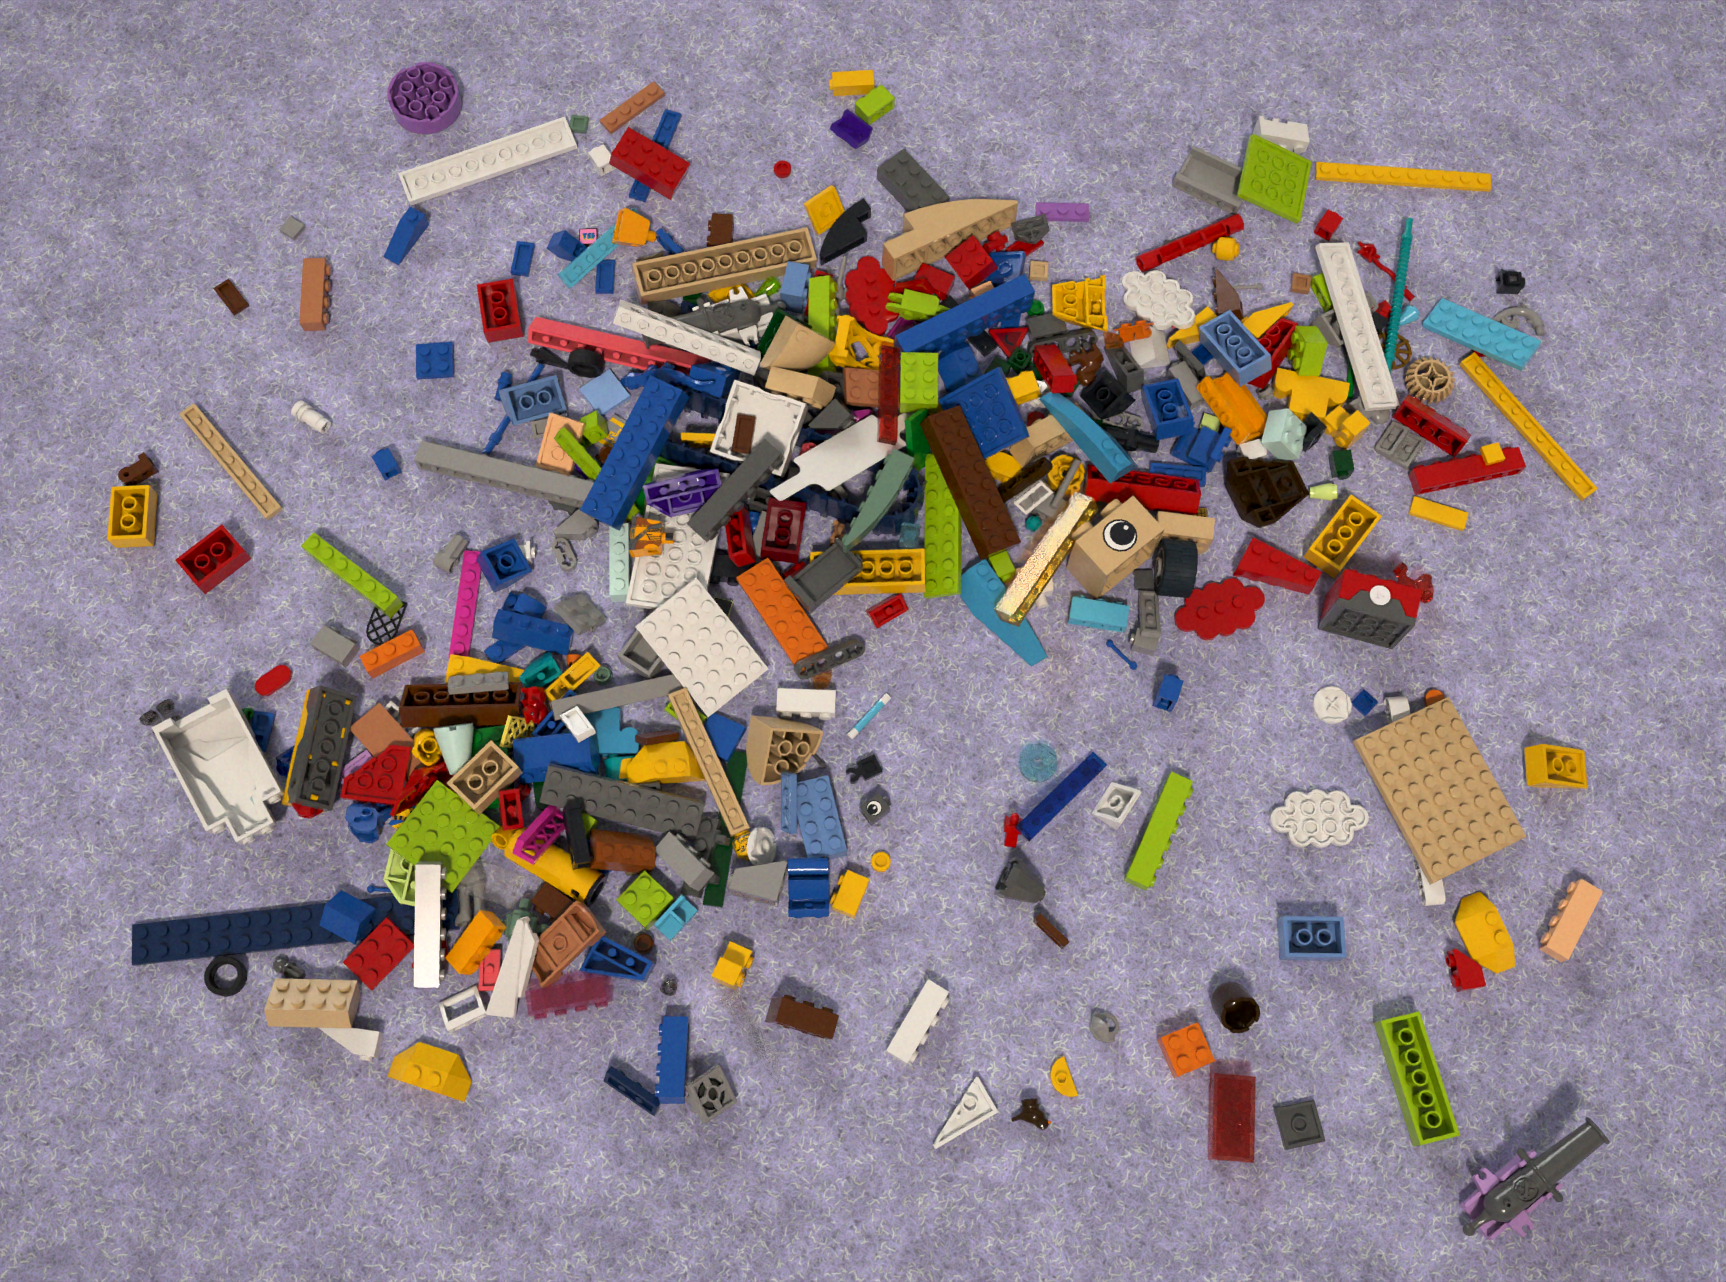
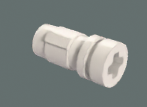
[291,400,331,434]

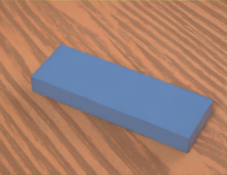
[781,771,797,834]

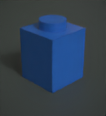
[371,448,402,481]

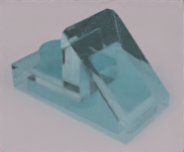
[899,522,921,549]

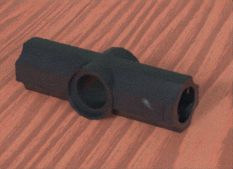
[1104,426,1160,453]

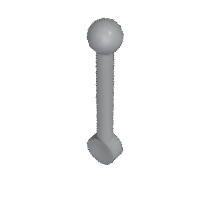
[1231,283,1263,290]

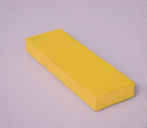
[1408,496,1468,531]

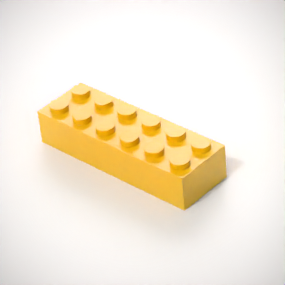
[810,549,926,595]

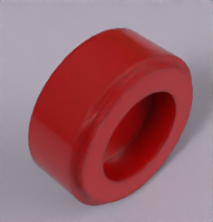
[774,160,791,178]

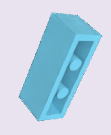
[1068,595,1130,633]

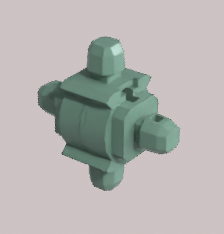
[499,899,549,942]

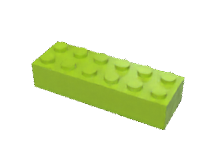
[1374,1011,1460,1147]

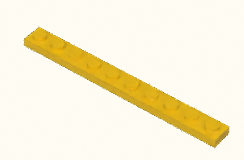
[1315,162,1492,192]
[1459,352,1598,501]

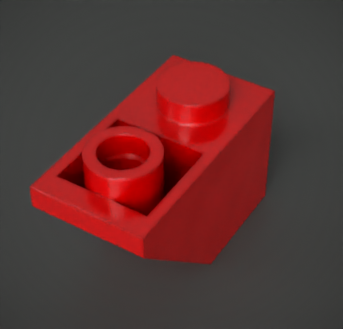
[1445,949,1486,992]

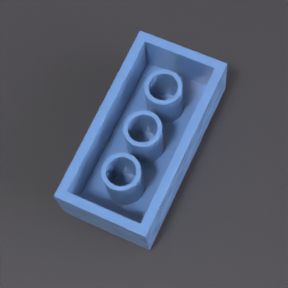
[1199,310,1272,387]
[797,775,847,860]

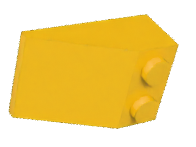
[1524,744,1588,789]

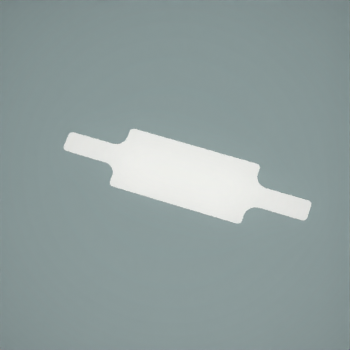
[770,413,914,501]

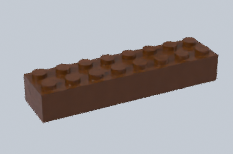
[920,405,1021,561]

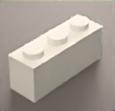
[776,688,836,720]

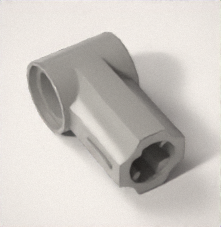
[433,534,469,574]

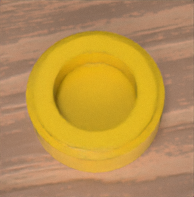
[871,852,891,872]

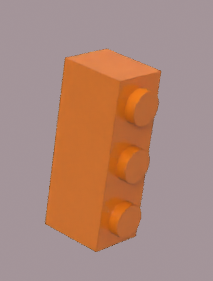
[359,629,425,679]

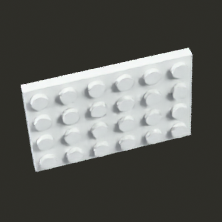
[635,578,768,717]

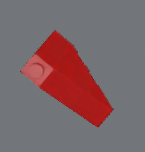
[390,761,448,817]

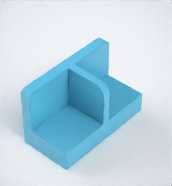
[654,895,698,941]

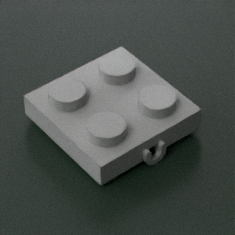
[553,593,607,635]

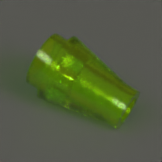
[754,276,781,297]

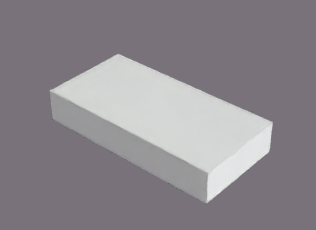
[560,706,596,743]

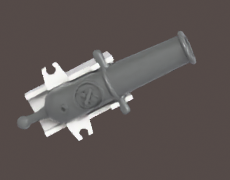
[642,287,786,349]

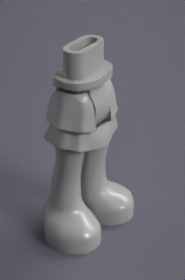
[455,861,488,927]

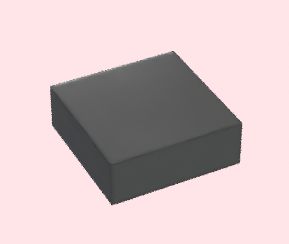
[1133,570,1154,590]

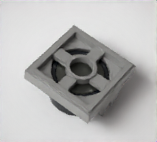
[685,1065,737,1124]

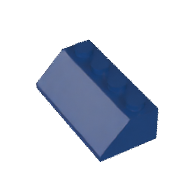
[513,733,601,784]

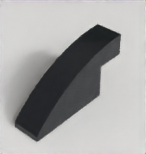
[819,198,871,266]

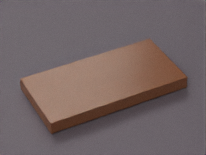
[350,702,425,783]

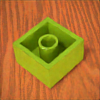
[1287,326,1328,376]
[616,870,675,931]

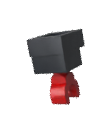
[1372,303,1391,335]

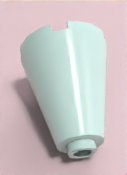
[434,723,474,775]

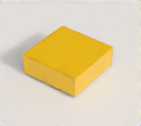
[1479,442,1505,466]

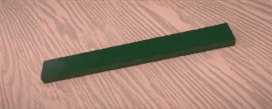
[703,751,748,908]

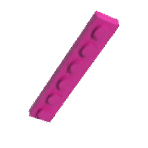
[449,550,482,658]

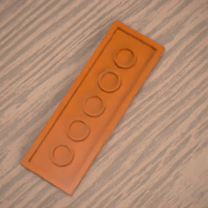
[736,558,829,672]

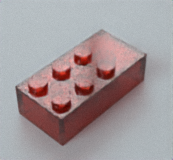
[1207,1073,1256,1164]

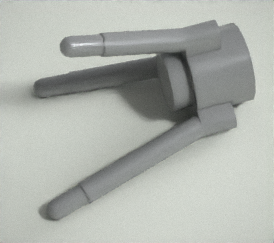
[826,256,848,302]

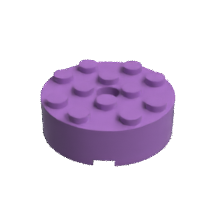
[387,62,462,134]

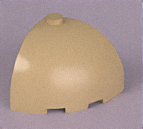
[760,316,836,372]
[746,715,824,785]

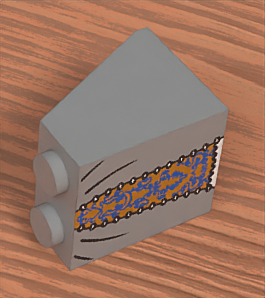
[727,861,788,907]

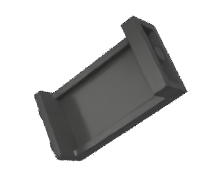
[784,537,863,613]

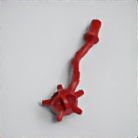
[1357,241,1415,302]

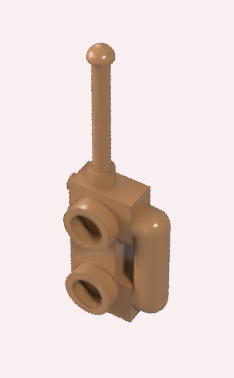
[830,520,845,547]

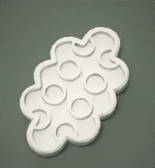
[1122,270,1195,330]
[1269,789,1369,849]

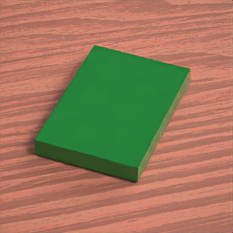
[905,408,930,472]

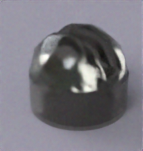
[660,978,677,996]

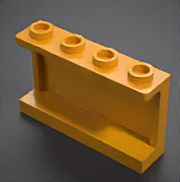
[1196,372,1268,445]

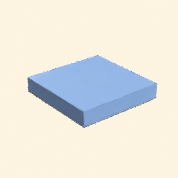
[579,369,631,417]

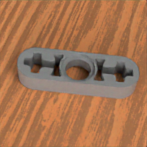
[1091,410,1144,432]

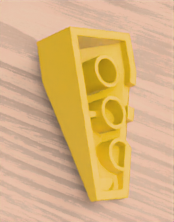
[446,654,525,688]

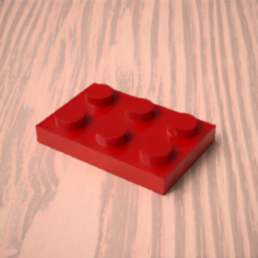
[343,917,414,991]

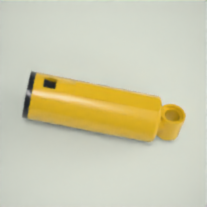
[491,826,607,907]

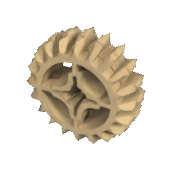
[1404,356,1456,405]

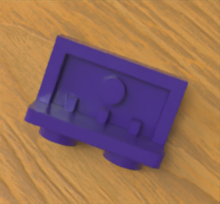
[830,109,873,149]

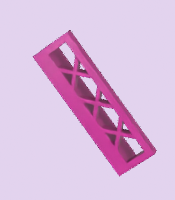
[512,805,565,865]

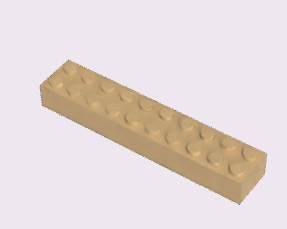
[632,227,817,305]

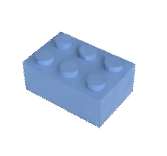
[1277,916,1347,961]

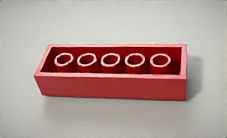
[1084,464,1201,515]

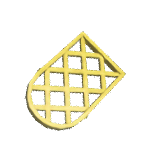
[500,715,535,748]

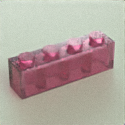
[525,976,612,1020]

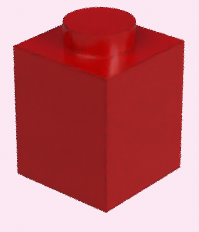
[1313,209,1343,242]

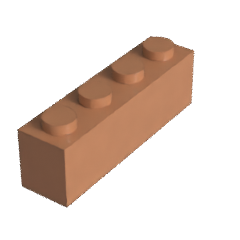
[299,258,332,331]

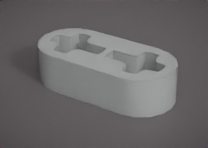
[552,537,577,572]

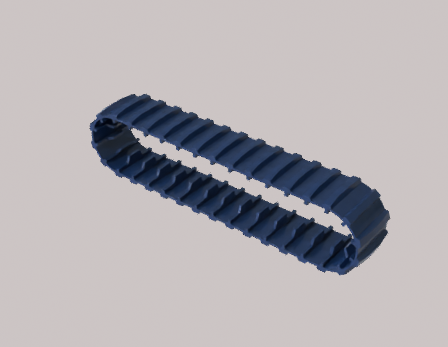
[659,386,924,537]

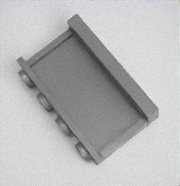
[1172,146,1244,215]

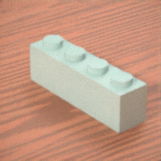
[609,523,631,602]

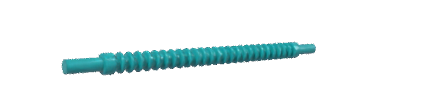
[1384,218,1413,374]

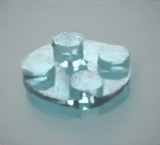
[1018,743,1058,783]

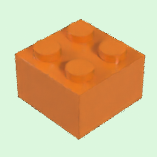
[1157,1022,1215,1078]

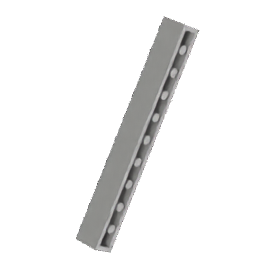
[414,441,595,508]

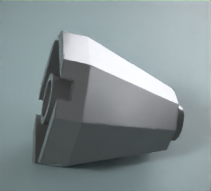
[994,857,1046,903]

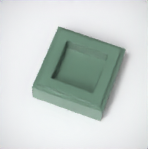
[569,115,589,134]

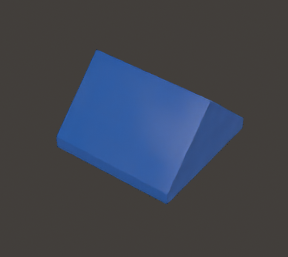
[320,890,377,945]

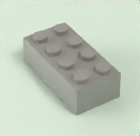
[617,609,665,680]

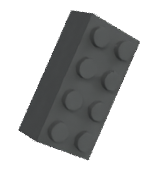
[877,149,950,212]

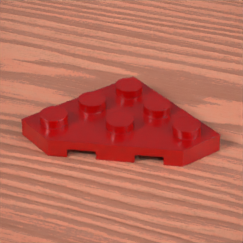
[340,745,412,806]

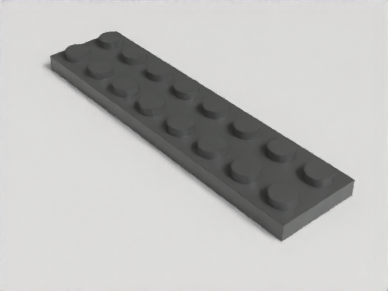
[540,763,705,840]

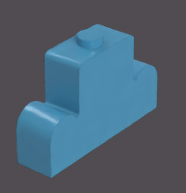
[561,707,641,757]

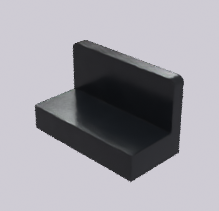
[1302,412,1327,453]

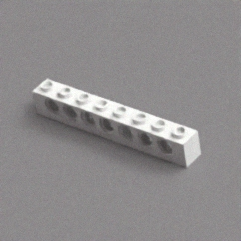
[613,299,761,375]

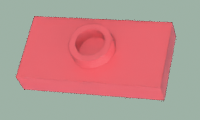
[479,949,501,991]

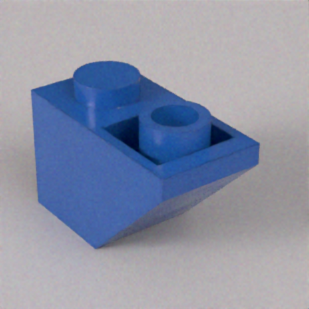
[547,230,587,262]

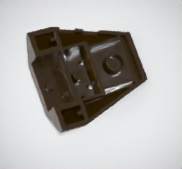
[1225,457,1309,528]

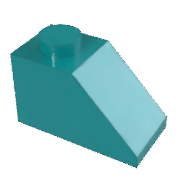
[519,651,563,688]

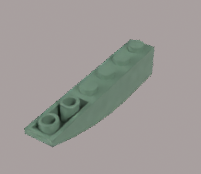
[841,449,915,553]

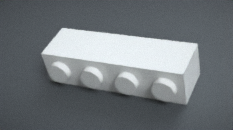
[886,979,950,1065]

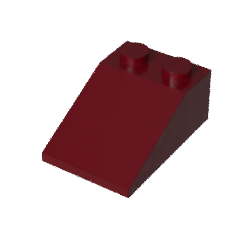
[760,498,806,564]

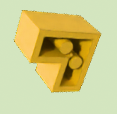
[1322,405,1371,450]
[712,941,755,991]

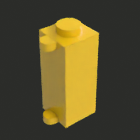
[829,70,875,96]

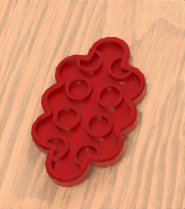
[845,256,899,336]
[1174,578,1265,641]

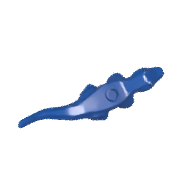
[620,363,715,390]

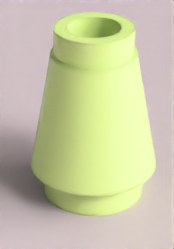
[1309,482,1337,501]

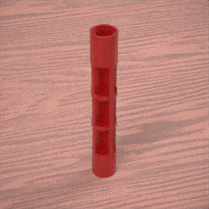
[1136,214,1244,273]

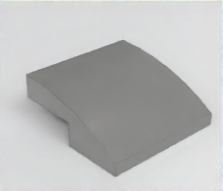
[1374,421,1426,471]

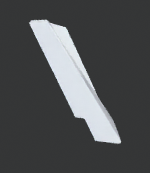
[486,916,539,1018]

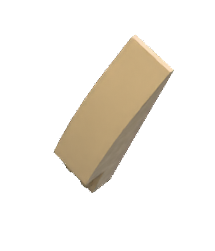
[882,199,1018,281]

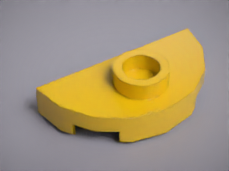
[1050,1056,1078,1097]

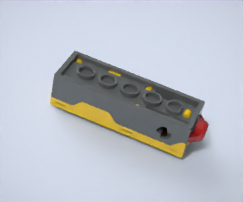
[282,685,357,819]

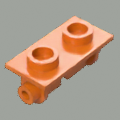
[1114,320,1154,343]

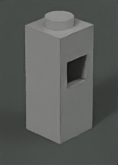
[1166,361,1205,410]

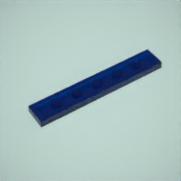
[1015,752,1107,842]

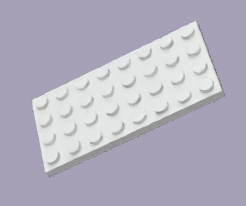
[626,463,730,610]

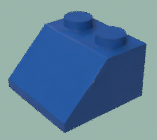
[476,538,532,593]

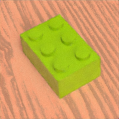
[900,352,938,413]

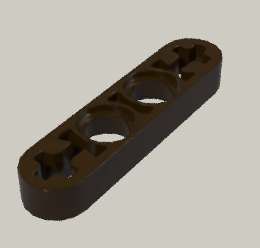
[997,457,1053,503]

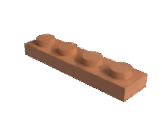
[600,81,665,134]

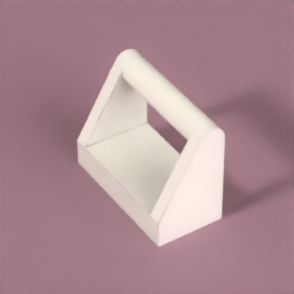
[438,985,488,1033]

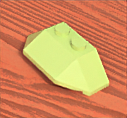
[383,849,415,906]

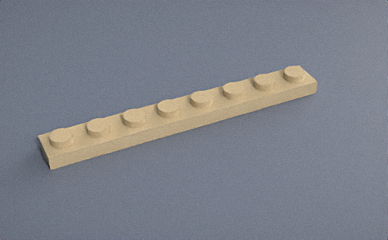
[179,403,283,521]
[668,687,750,837]

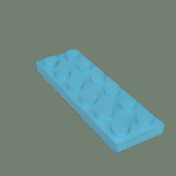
[1423,298,1541,371]

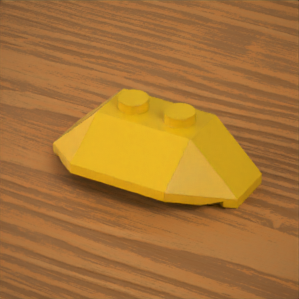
[626,741,705,784]
[1454,892,1516,974]
[387,1042,472,1102]

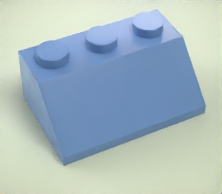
[499,375,567,425]

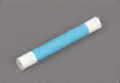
[847,693,891,740]

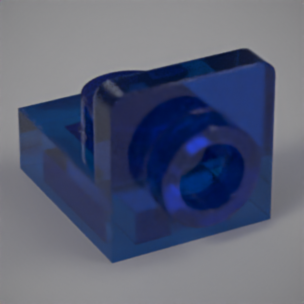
[276,745,295,777]

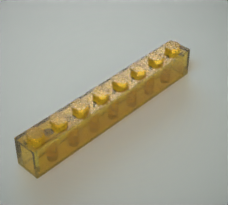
[994,492,1098,627]

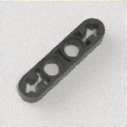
[1027,329,1098,357]
[794,638,865,680]

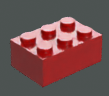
[477,278,524,343]
[175,524,252,594]

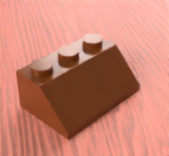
[590,829,655,873]

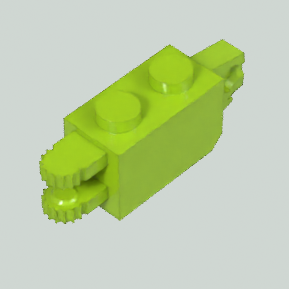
[886,289,950,323]

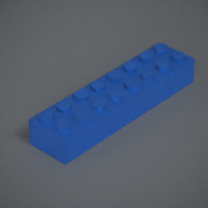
[894,274,1035,361]
[580,375,689,531]

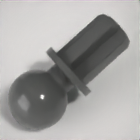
[273,957,306,979]

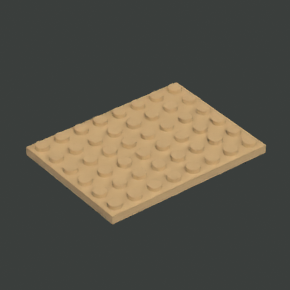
[1353,697,1527,884]

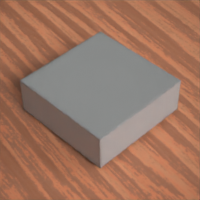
[279,217,306,241]

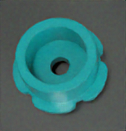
[1025,515,1043,533]

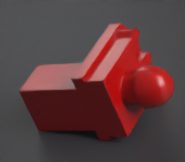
[1004,813,1023,848]

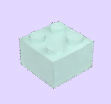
[1261,408,1307,461]

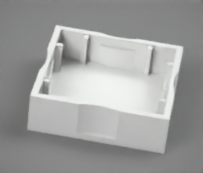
[710,379,809,478]

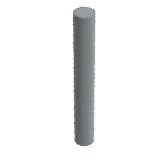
[1050,459,1081,510]

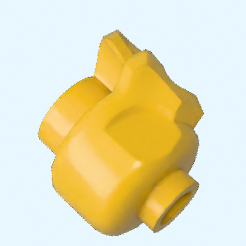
[412,728,442,766]

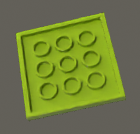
[1237,134,1312,224]
[386,780,500,893]

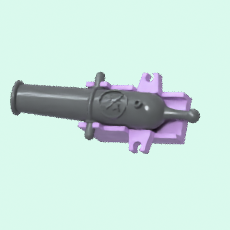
[1459,1117,1610,1240]

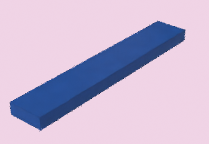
[629,109,682,203]

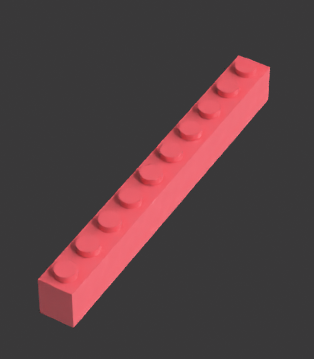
[528,317,711,376]

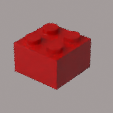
[945,235,998,290]

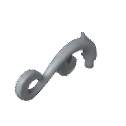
[1492,303,1545,337]

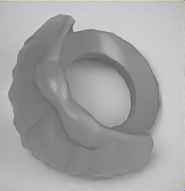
[1089,1011,1119,1043]

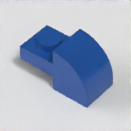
[501,592,547,619]

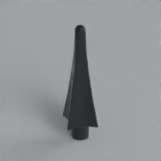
[530,347,568,369]

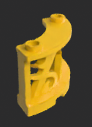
[829,315,895,371]

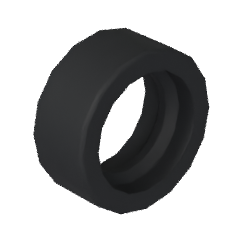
[567,349,604,378]
[204,956,247,997]

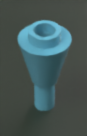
[1387,305,1419,329]

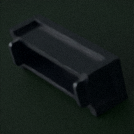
[562,804,594,870]

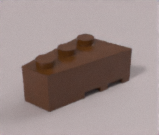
[765,994,839,1040]

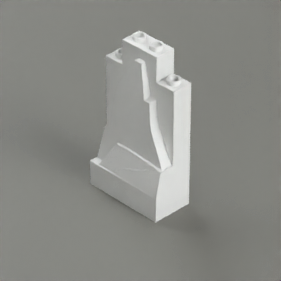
[151,689,284,845]

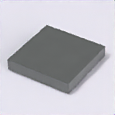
[1175,340,1205,380]
[1273,1100,1326,1150]

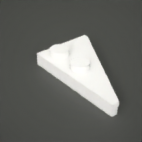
[933,1077,998,1149]

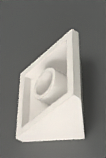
[1129,326,1170,368]
[1091,782,1142,830]

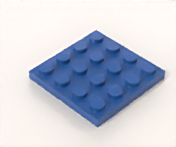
[939,367,1030,460]

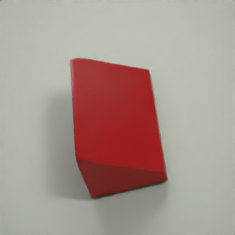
[865,593,909,628]

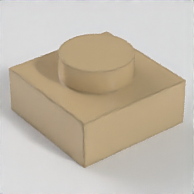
[1029,261,1049,281]

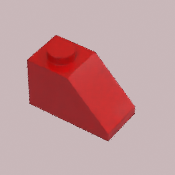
[498,788,524,831]

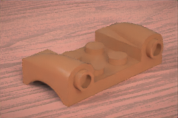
[532,901,607,988]

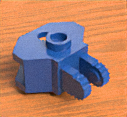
[345,803,392,844]

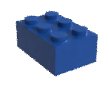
[1142,378,1194,441]

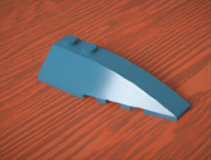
[1039,392,1138,483]
[959,559,1048,667]

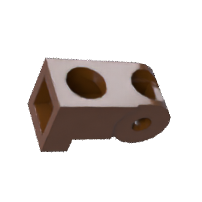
[118,452,159,486]

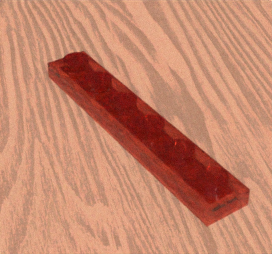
[877,345,899,445]

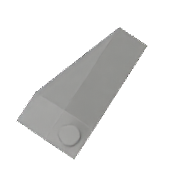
[1309,292,1378,347]

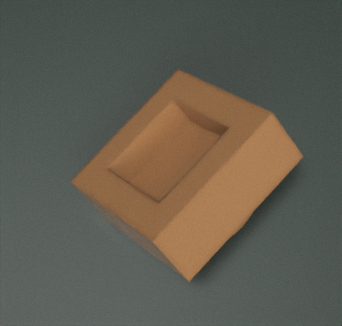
[1290,273,1311,295]

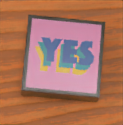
[579,228,598,247]

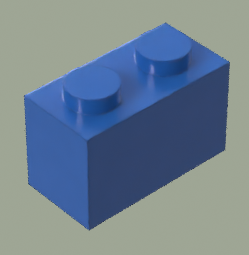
[1152,674,1184,712]

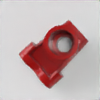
[982,231,1009,254]

